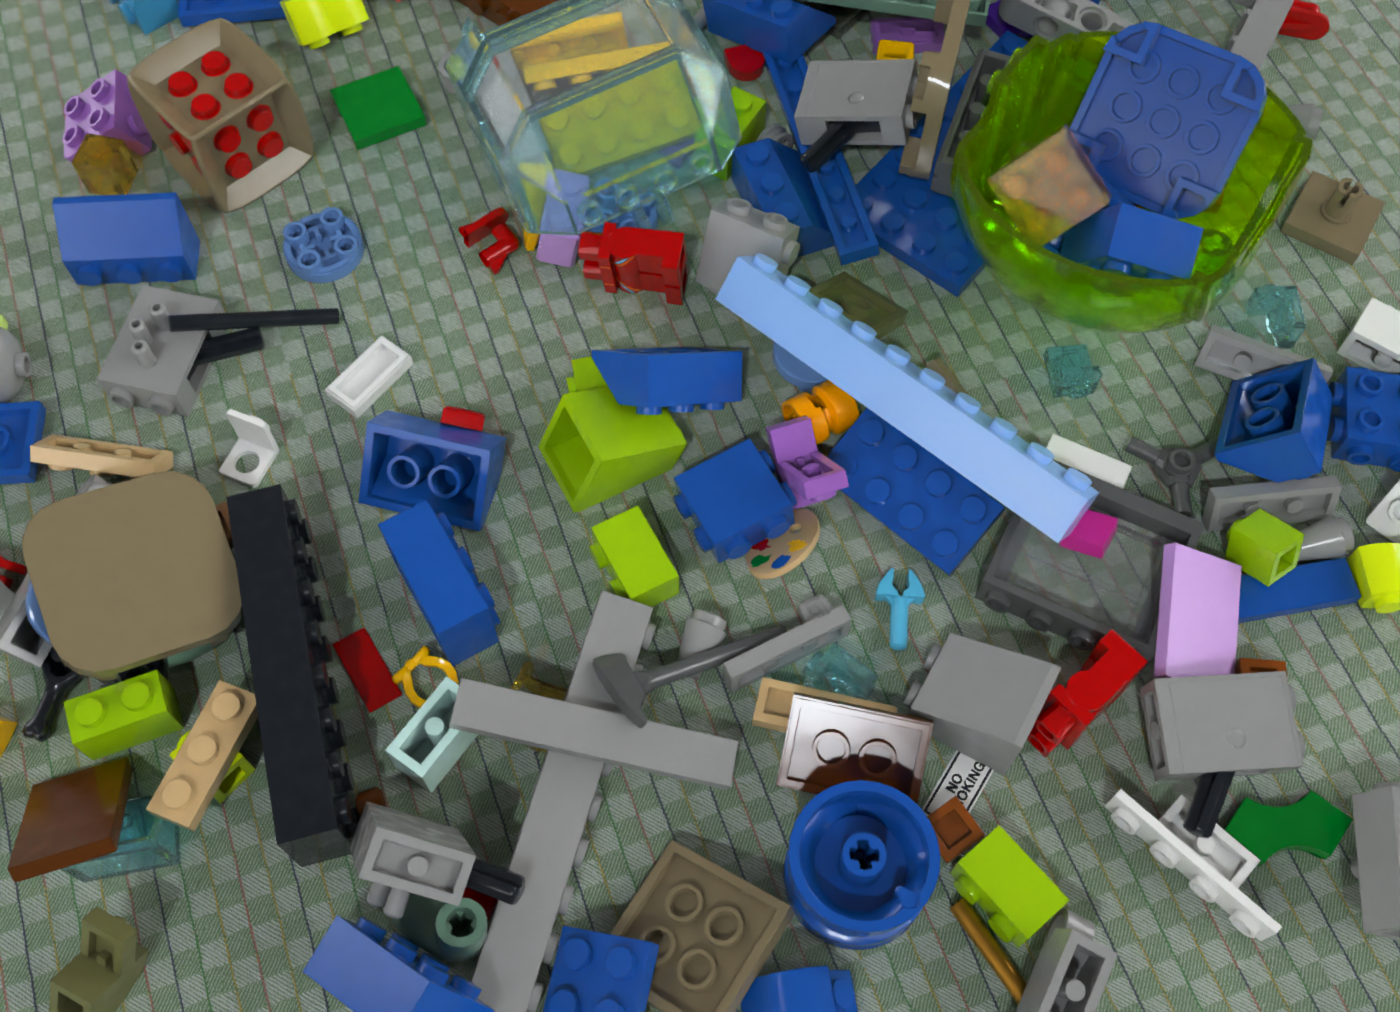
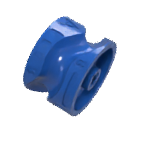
[783,780,940,950]

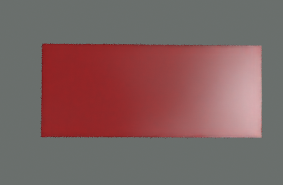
[332,627,402,713]

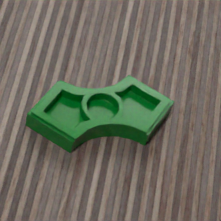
[1223,790,1353,867]

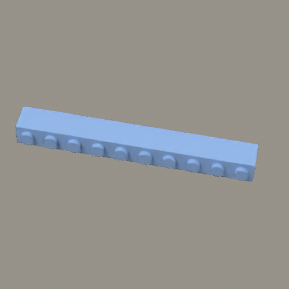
[715,253,1100,543]

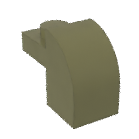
[49,906,149,1012]

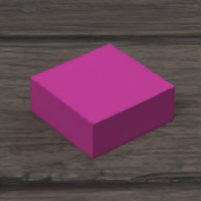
[1059,510,1118,559]

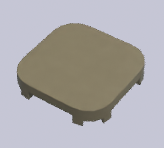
[898,0,971,181]
[22,471,243,681]

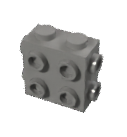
[695,198,800,294]

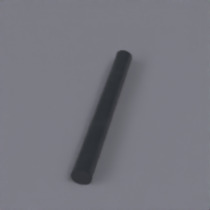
[168,308,339,332]

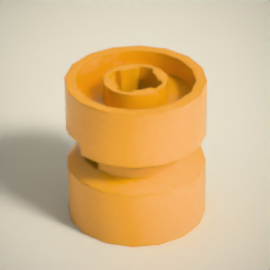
[781,380,859,445]

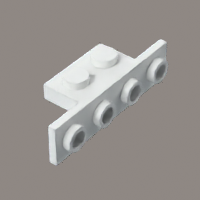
[1104,789,1282,941]

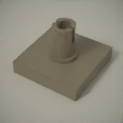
[1280,171,1386,265]

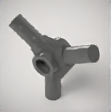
[1125,436,1218,517]

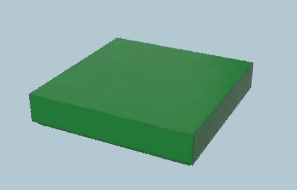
[330,66,427,150]

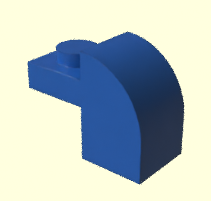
[740,966,858,1012]

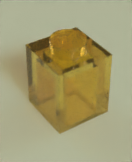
[71,133,138,195]

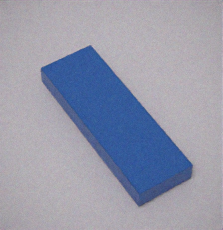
[1238,557,1362,624]

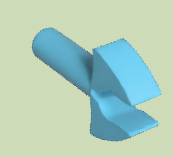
[874,568,925,651]

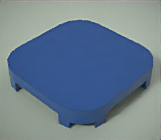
[1062,21,1267,219]

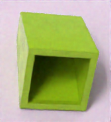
[538,386,688,513]

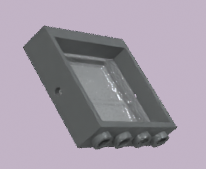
[975,459,1205,672]

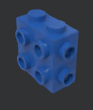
[1327,367,1400,472]
[673,438,797,563]

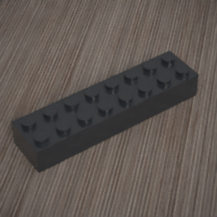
[226,484,360,867]

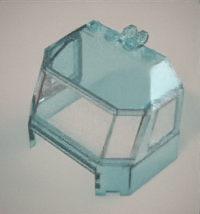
[445,0,742,235]

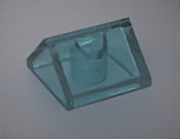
[61,795,180,883]

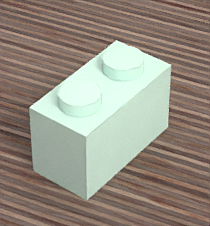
[385,676,479,793]

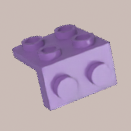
[62,69,152,162]

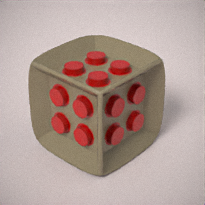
[127,18,314,213]

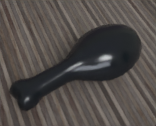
[22,646,84,742]

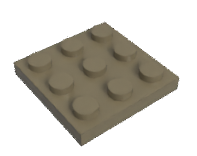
[610,840,795,1012]

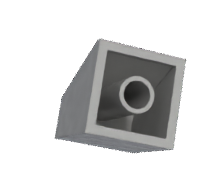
[903,633,1061,776]

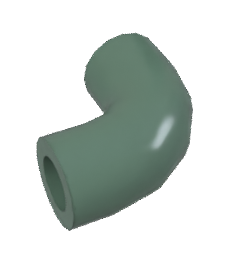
[390,893,488,962]

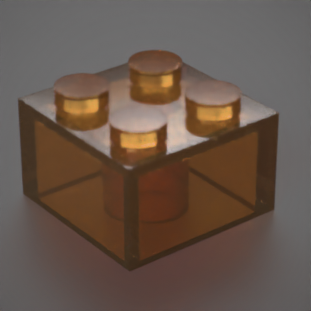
[986,124,1112,252]

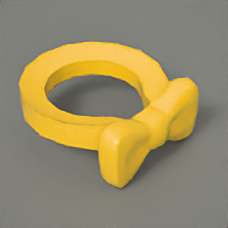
[392,646,459,709]

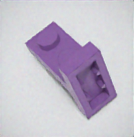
[765,415,849,510]

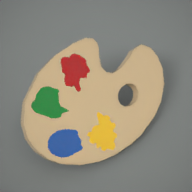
[745,508,820,579]

